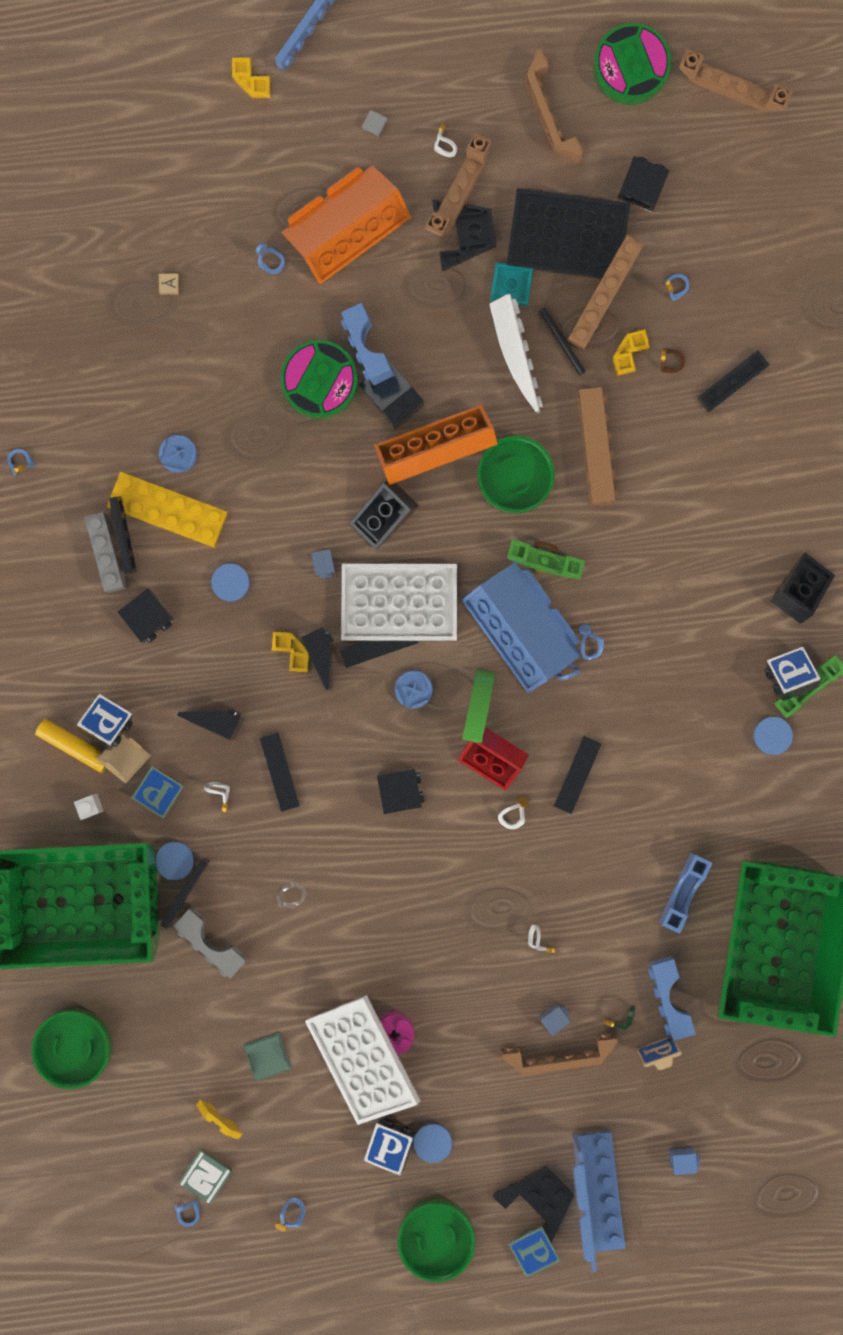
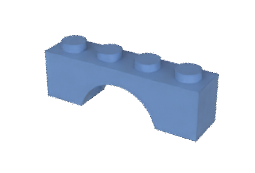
[341,303,395,385]
[658,853,713,934]
[647,956,696,1041]

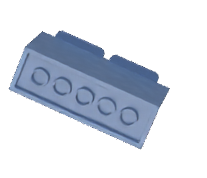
[462,562,581,693]
[572,1130,625,1272]

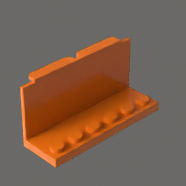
[281,165,411,285]

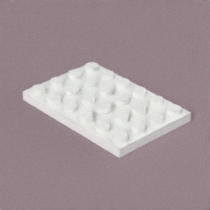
[341,564,457,641]
[305,995,420,1124]

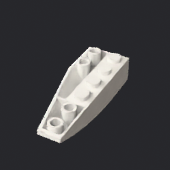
[490,294,543,413]

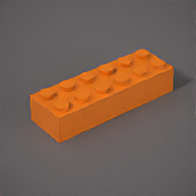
[374,404,497,485]

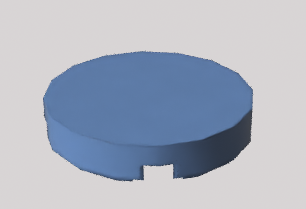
[159,435,198,473]
[211,563,250,602]
[395,671,433,709]
[753,717,793,755]
[155,842,194,880]
[414,1123,452,1163]

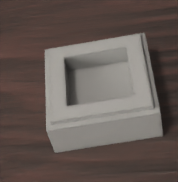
[362,110,387,137]

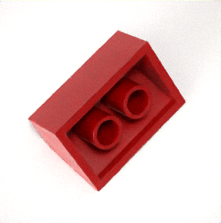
[457,727,529,791]

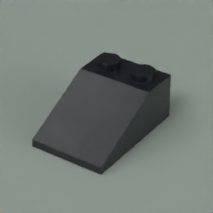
[359,362,424,430]
[349,481,419,550]
[771,552,835,624]
[301,627,334,691]
[177,709,245,740]

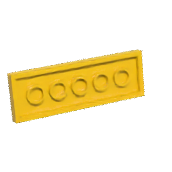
[107,472,228,548]

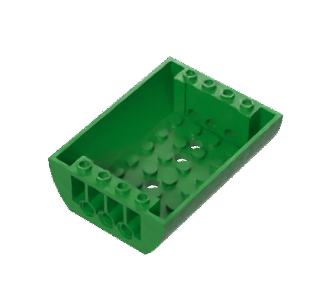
[0,843,160,970]
[717,859,843,1037]

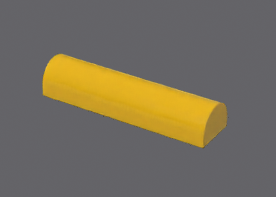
[35,719,106,774]

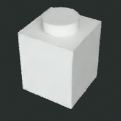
[74,794,104,820]

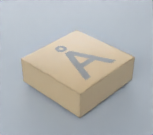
[159,273,179,295]

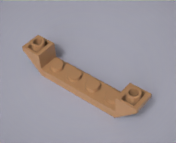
[525,49,584,163]
[679,49,793,111]
[425,133,492,236]
[501,1032,618,1075]

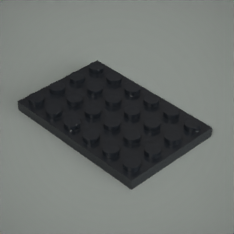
[507,188,631,279]

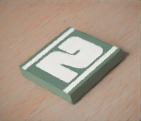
[179,1149,232,1205]

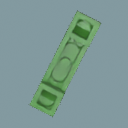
[507,539,585,580]
[774,655,843,718]
[462,669,495,743]

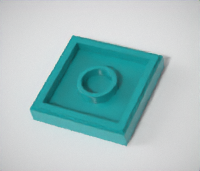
[490,263,533,307]

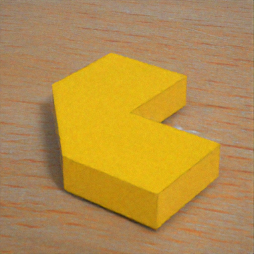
[232,57,270,98]
[612,329,650,376]
[272,631,310,672]
[196,1100,242,1139]

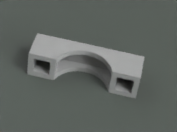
[84,512,128,593]
[173,907,248,979]

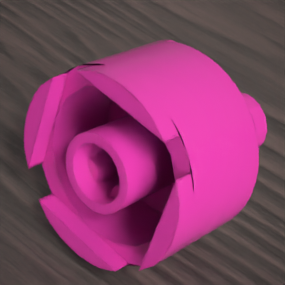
[379,1011,414,1055]

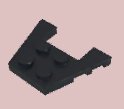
[432,199,496,271]
[493,1166,574,1243]

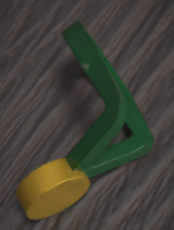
[603,1005,636,1030]

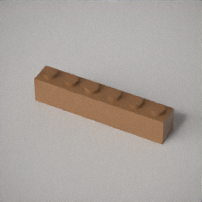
[567,235,644,350]
[577,387,618,506]

